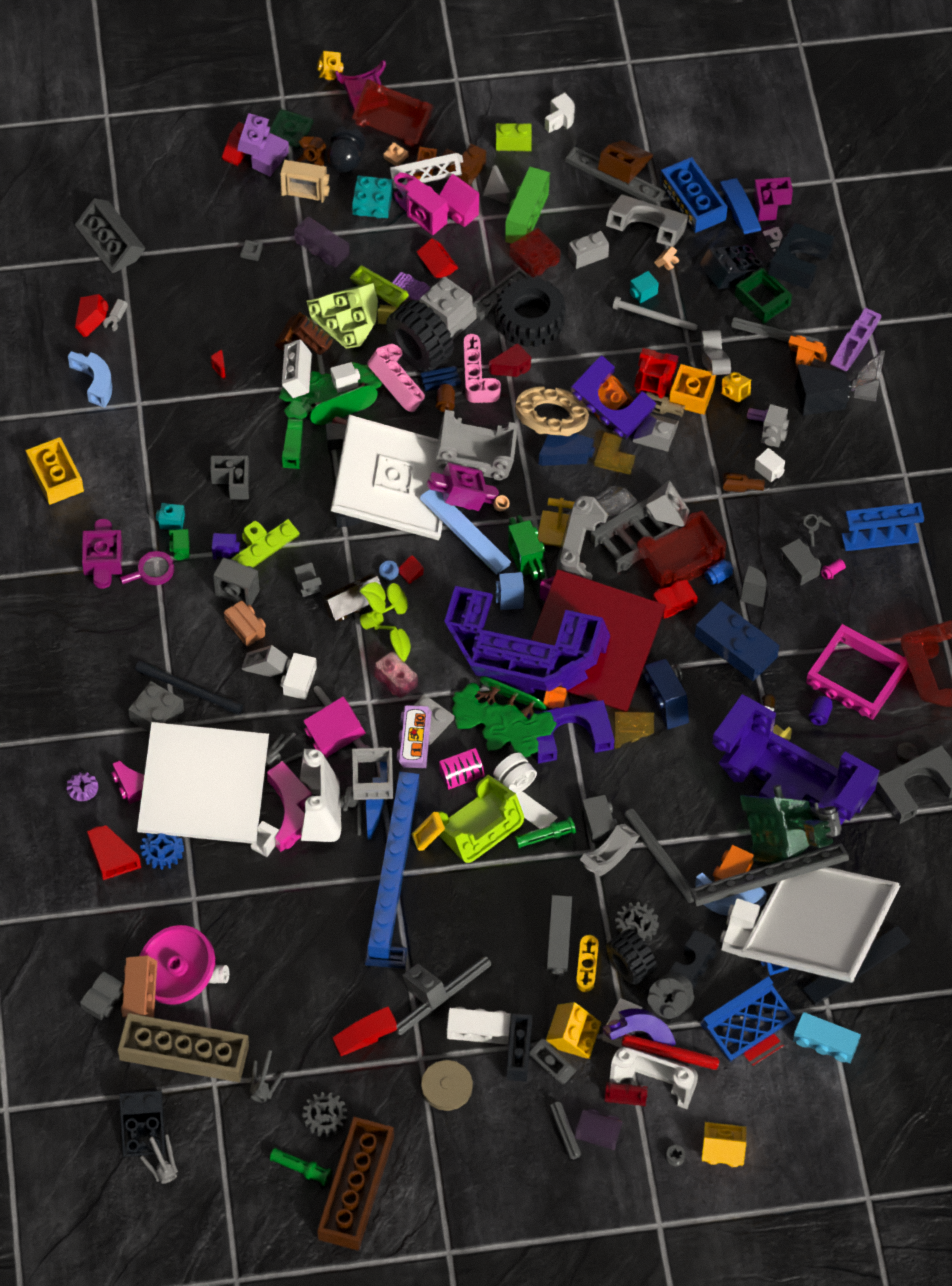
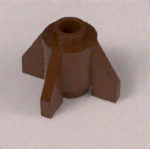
[296,137,326,166]

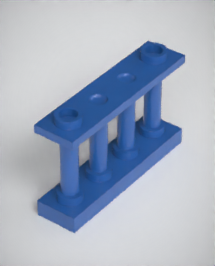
[841,503,924,551]

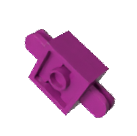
[426,463,499,511]
[82,519,123,589]

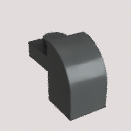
[291,562,322,597]

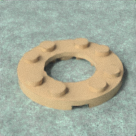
[515,387,589,436]

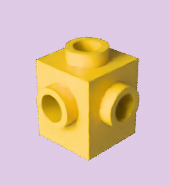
[317,51,343,80]
[722,371,751,402]

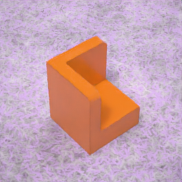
[544,687,567,710]

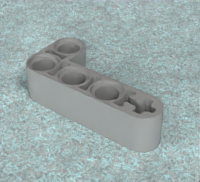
[701,330,731,375]

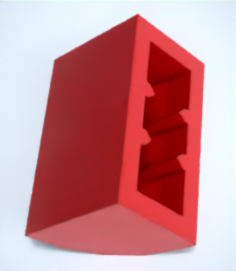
[417,238,458,278]

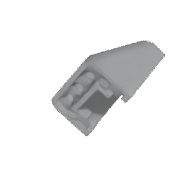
[555,496,608,580]

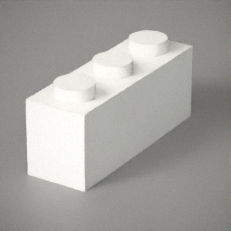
[282,339,312,398]
[447,1007,511,1045]

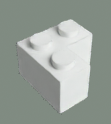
[720,898,760,958]

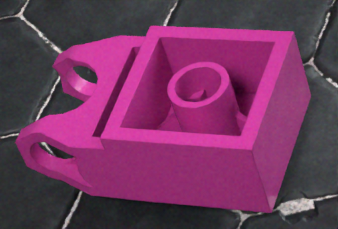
[394,172,447,236]

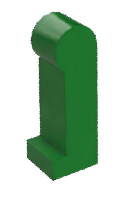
[282,418,303,469]

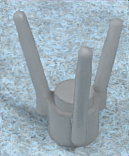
[140,1134,178,1184]

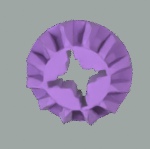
[67,772,98,801]

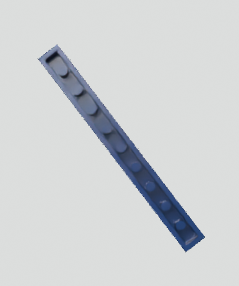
[368,772,419,960]

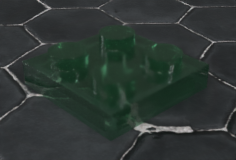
[268,109,313,149]

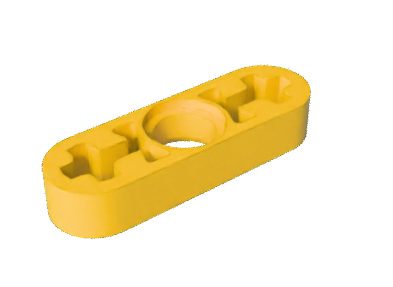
[576,935,599,992]

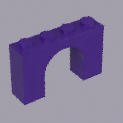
[571,355,656,439]
[528,700,614,764]

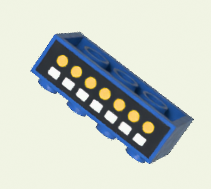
[660,157,727,233]

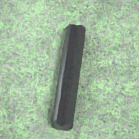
[550,1101,581,1159]

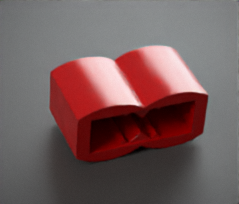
[653,580,698,619]

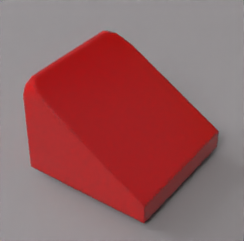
[211,350,225,378]
[399,555,424,584]

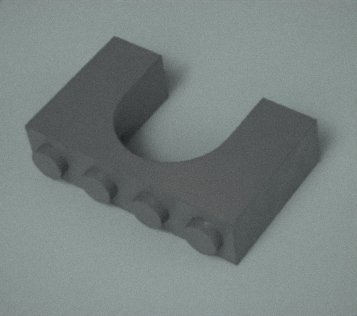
[875,745,952,824]

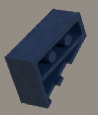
[643,659,689,730]

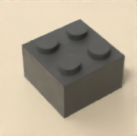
[213,558,260,605]
[128,681,184,732]

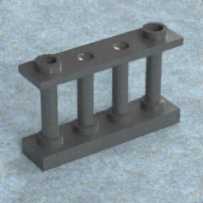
[590,497,678,573]

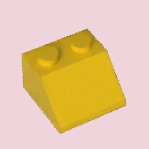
[702,1122,746,1167]

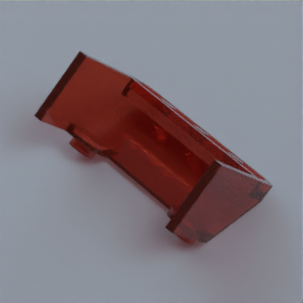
[901,620,952,707]

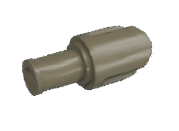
[646,391,685,417]

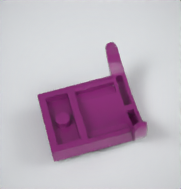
[335,60,388,113]

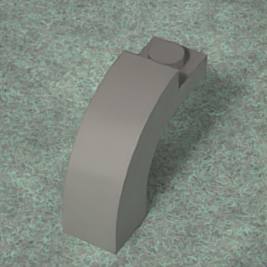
[580,824,640,877]

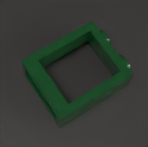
[735,268,792,324]

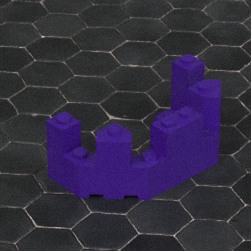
[444,586,610,695]
[712,694,880,825]

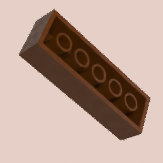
[318,1117,394,1251]

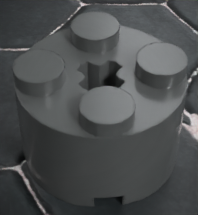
[648,973,694,1019]

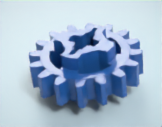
[140,833,184,870]

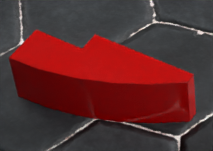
[333,1006,397,1056]

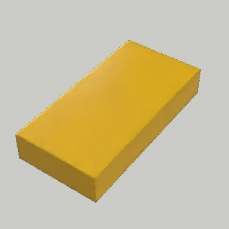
[412,812,445,851]

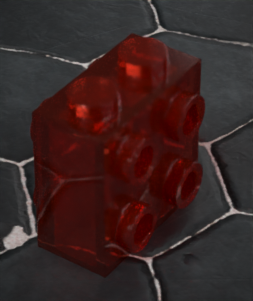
[510,228,560,278]

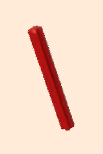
[621,1034,719,1070]

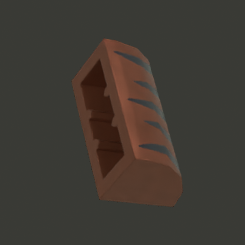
[292,315,333,355]

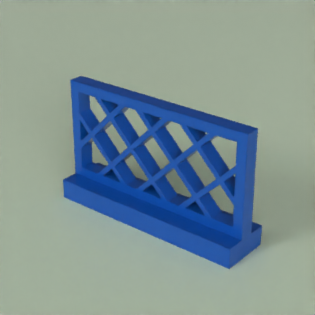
[700,976,796,1062]

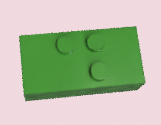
[505,167,550,247]

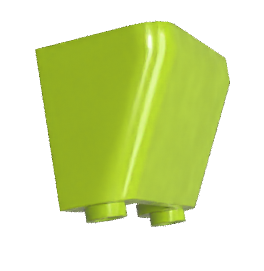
[439,775,524,863]

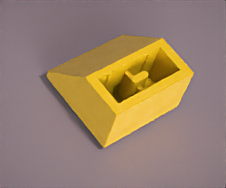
[546,1002,601,1058]

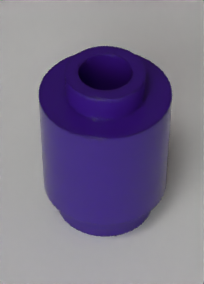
[809,696,833,725]

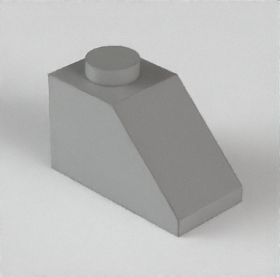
[241,645,288,677]

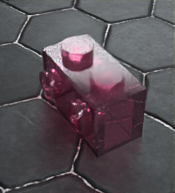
[375,651,418,699]

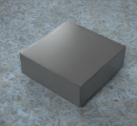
[241,240,263,261]

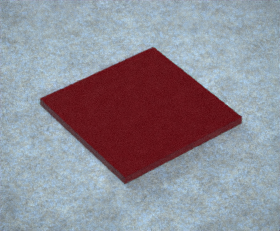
[531,569,666,713]

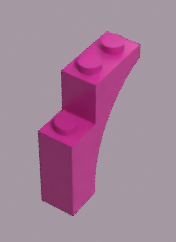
[111,761,145,804]
[267,761,312,852]

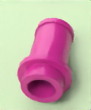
[821,558,846,580]

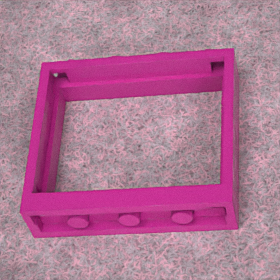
[806,624,909,720]

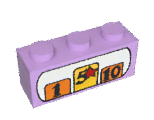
[397,706,432,768]

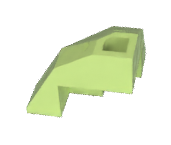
[307,283,378,349]

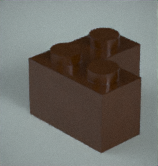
[438,144,486,186]

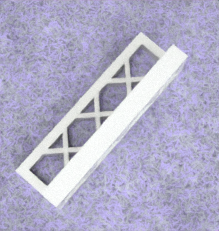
[390,153,463,189]

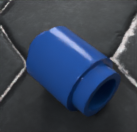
[704,559,734,585]

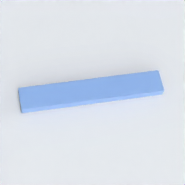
[420,489,511,575]

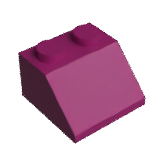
[440,174,479,227]

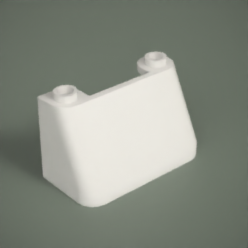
[300,749,341,842]
[609,1047,698,1109]

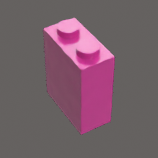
[304,696,366,758]

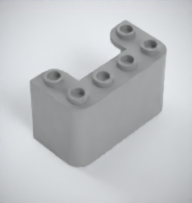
[435,410,518,480]

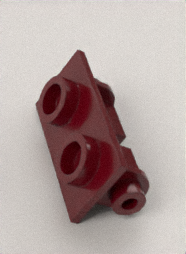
[605,1082,648,1106]

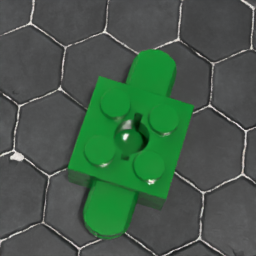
[508,515,545,581]

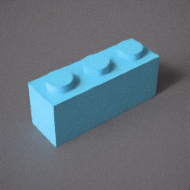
[793,1012,861,1063]

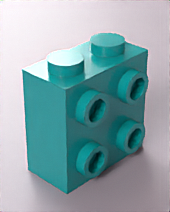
[353,176,393,218]

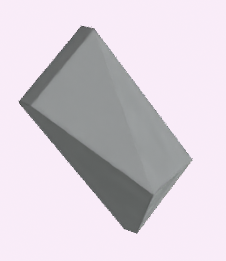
[483,165,510,203]

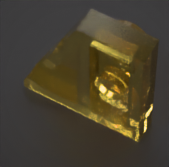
[615,712,654,748]

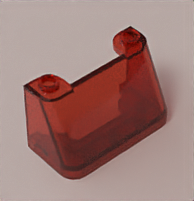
[352,79,434,147]
[637,510,726,589]

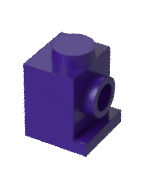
[212,533,240,559]

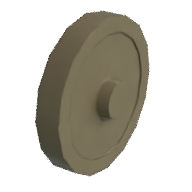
[421,1060,473,1111]

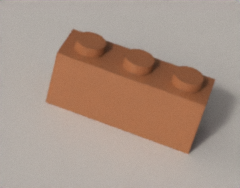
[121,955,158,1019]

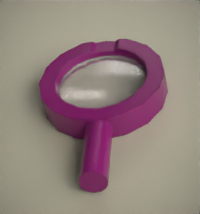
[120,551,174,585]

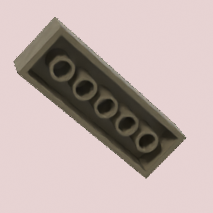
[118,1013,249,1083]

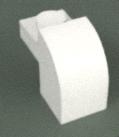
[545,93,575,133]

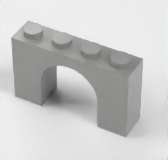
[606,195,688,247]

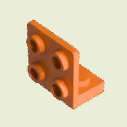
[594,375,634,422]

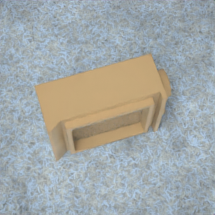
[281,160,330,203]

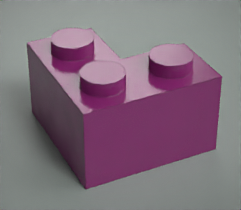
[753,177,793,221]

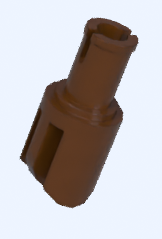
[723,472,765,493]

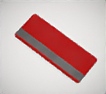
[743,1034,783,1065]

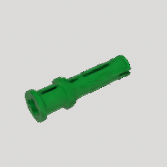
[515,816,576,848]
[270,1148,333,1187]

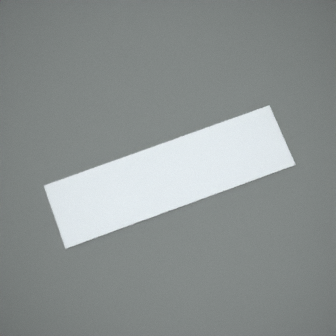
[494,778,558,829]

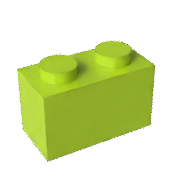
[496,124,532,151]

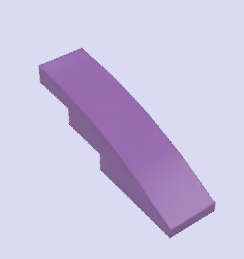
[830,307,882,372]

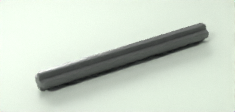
[624,808,694,903]
[396,956,491,1035]

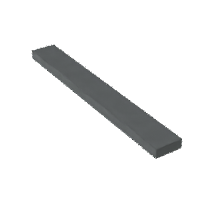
[690,843,849,906]

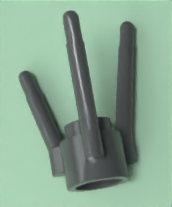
[798,514,831,547]
[266,733,304,769]
[340,786,363,836]
[249,1050,284,1103]

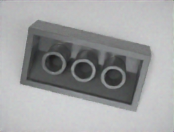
[75,198,146,273]

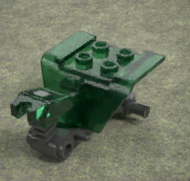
[740,784,842,863]

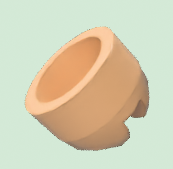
[493,495,510,512]

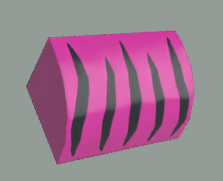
[439,748,484,790]

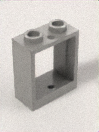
[352,746,393,800]

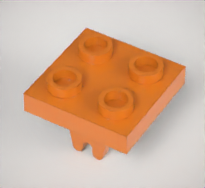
[788,335,827,366]

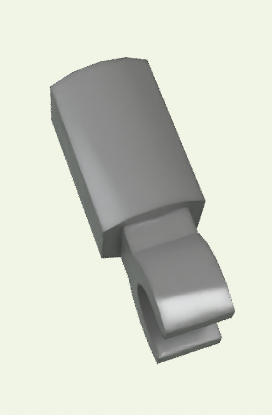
[103,299,128,332]

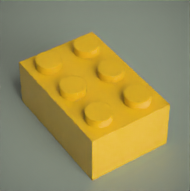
[26,437,84,505]

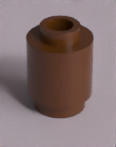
[436,384,455,412]

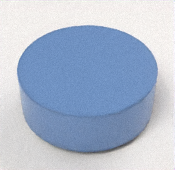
[379,560,399,580]

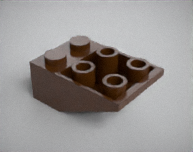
[598,140,653,184]

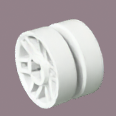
[493,753,537,794]

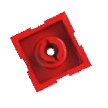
[635,348,679,399]

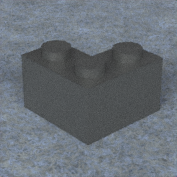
[211,456,249,499]

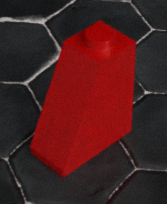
[87,825,141,880]

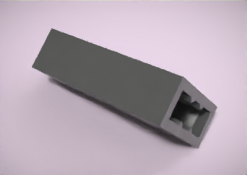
[547,895,572,975]

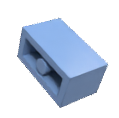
[495,572,524,610]

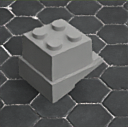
[419,276,476,339]

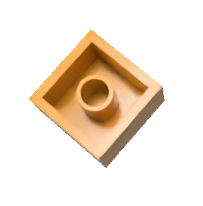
[670,364,716,415]

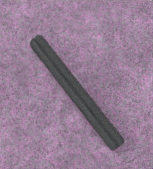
[731,317,820,343]

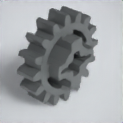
[615,902,659,941]
[302,1092,347,1137]

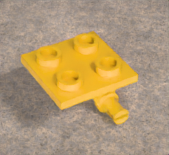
[537,498,575,547]

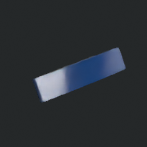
[720,178,761,234]
[366,762,388,839]

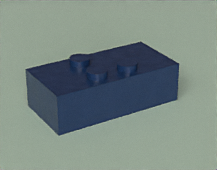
[695,601,780,681]

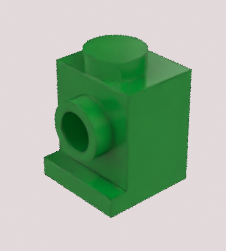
[169,529,190,560]

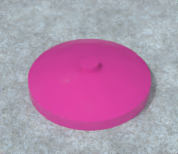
[140,925,215,1005]

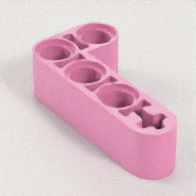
[464,334,501,403]
[368,344,425,412]

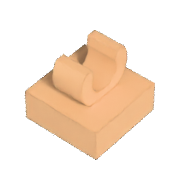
[384,143,408,166]
[654,247,679,270]

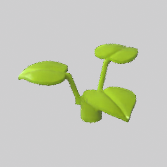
[360,582,411,663]

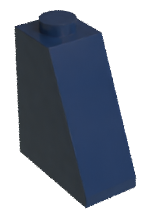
[539,433,596,466]

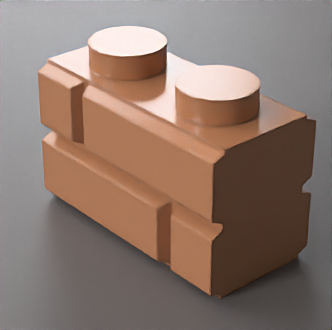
[224,600,266,647]

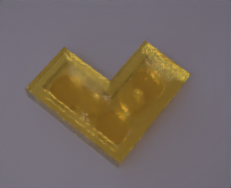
[595,432,635,474]

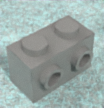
[568,231,609,269]
[761,404,789,447]

